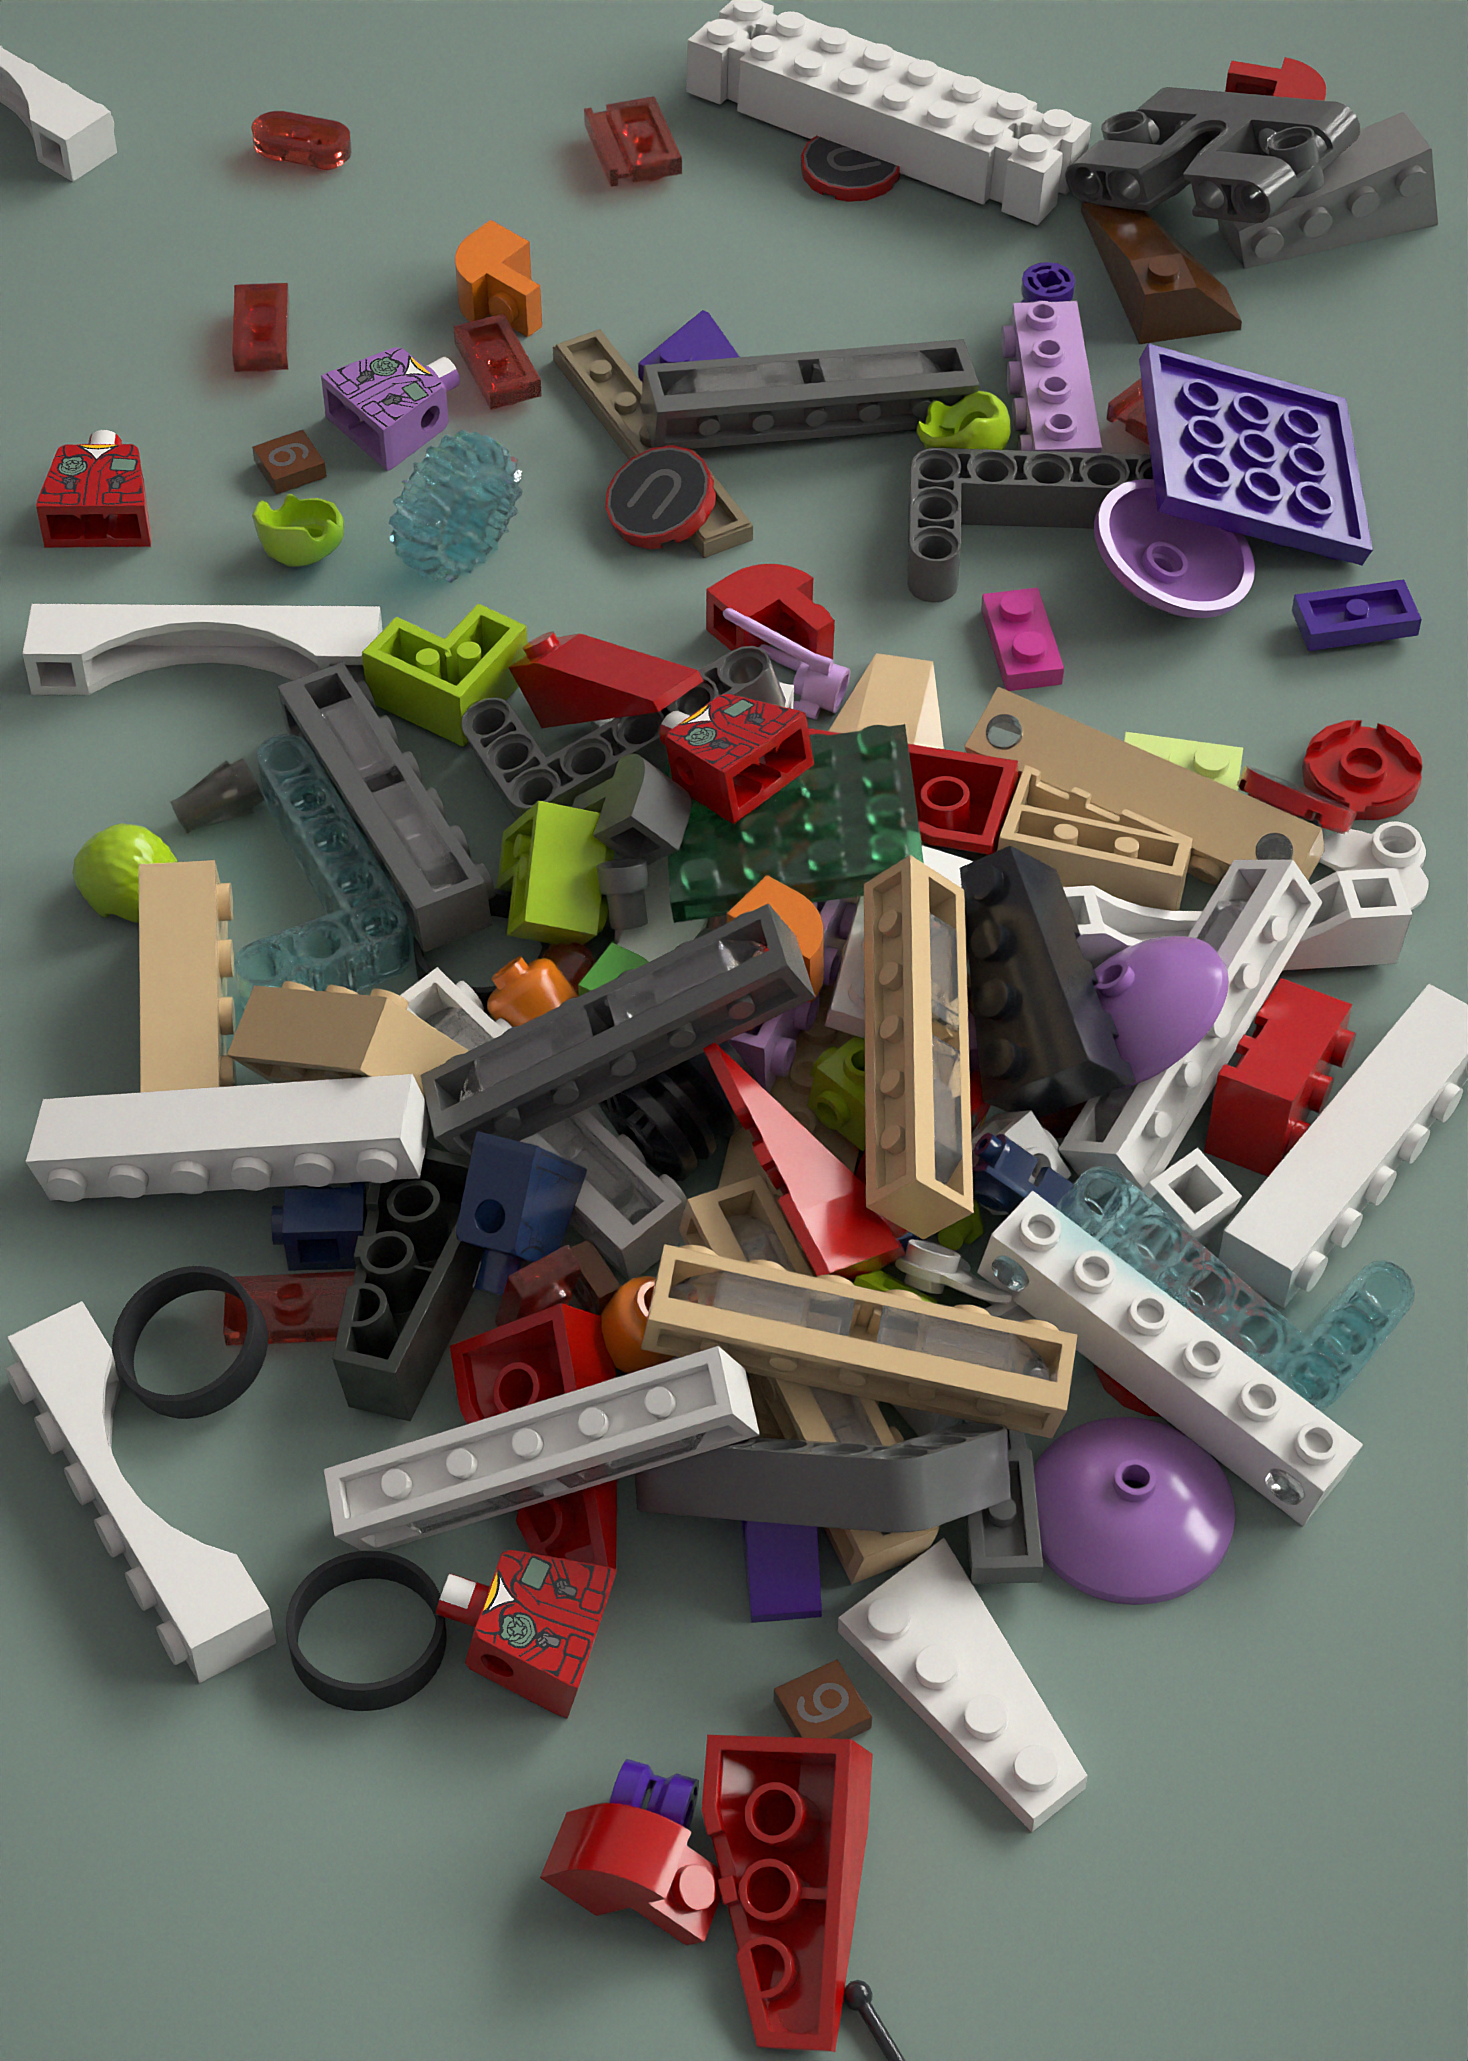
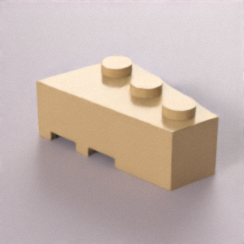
[998,765,1193,911]
[227,981,469,1103]

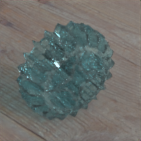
[388,430,523,583]

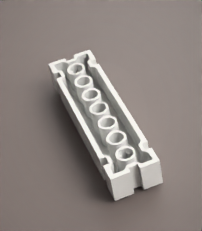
[686,0,1092,225]

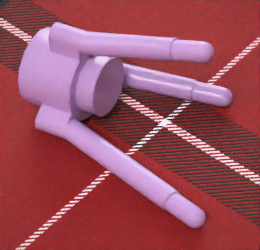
[723,608,850,720]

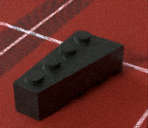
[332,1148,483,1422]

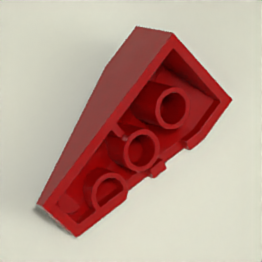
[790,728,1018,854]

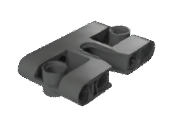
[1065,87,1360,224]

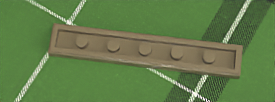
[553,329,753,558]

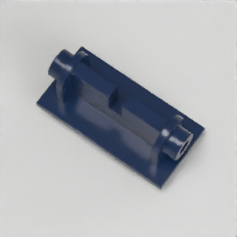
[972,1132,1091,1225]

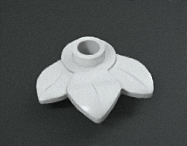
[1319,821,1429,910]
[895,1240,1013,1305]

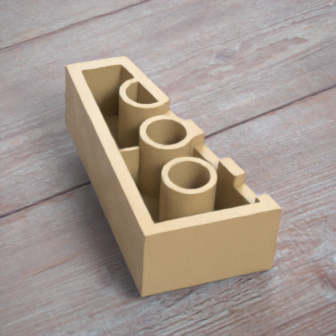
[139,860,237,1093]

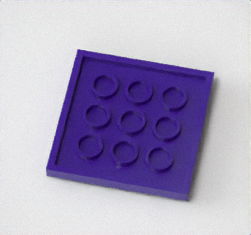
[1139,343,1373,566]

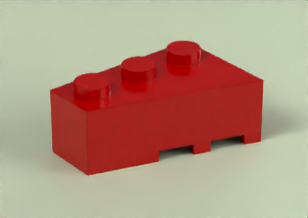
[1204,978,1356,1177]

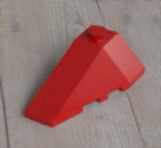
[508,631,703,728]
[703,1042,909,1283]
[449,1303,617,1569]
[701,1735,873,2052]

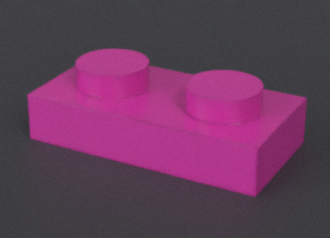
[981,587,1064,691]

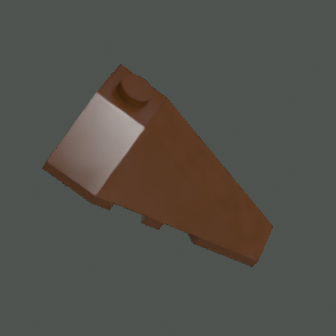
[1081,202,1242,345]

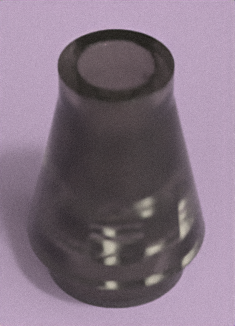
[170,758,265,834]

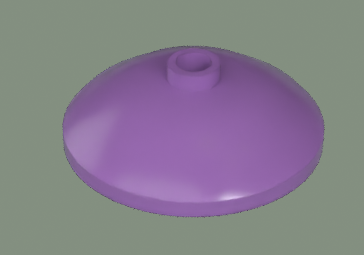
[1094,479,1255,618]
[1094,936,1229,1089]
[1034,1417,1235,1605]

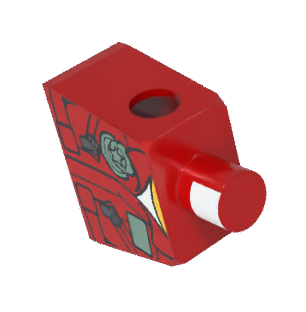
[36,430,152,548]
[659,694,814,824]
[435,1550,617,1719]

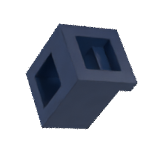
[271,1182,368,1271]

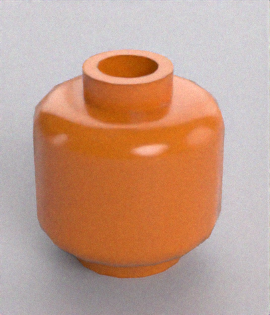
[487,956,579,1027]
[600,1276,689,1374]

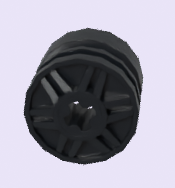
[598,1041,760,1181]

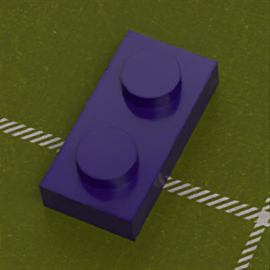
[1292,579,1422,651]

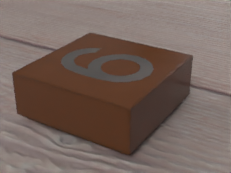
[252,429,327,494]
[567,1240,621,1315]
[773,1659,872,1739]

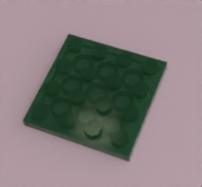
[664,724,924,923]

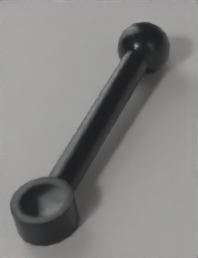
[843,1980,906,2061]

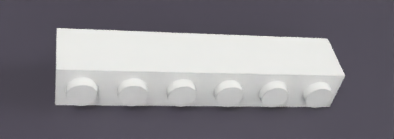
[1217,984,1468,1308]
[26,1074,431,1202]

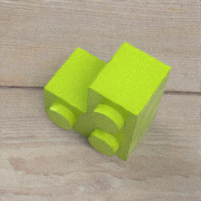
[362,603,528,747]
[496,801,615,949]

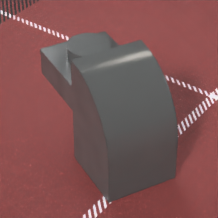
[572,754,691,866]

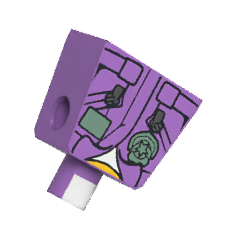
[321,347,460,471]

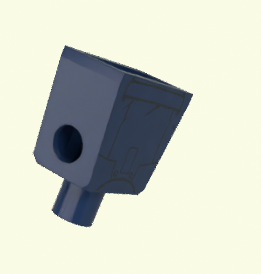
[456,1131,587,1299]

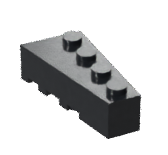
[959,846,1136,1119]

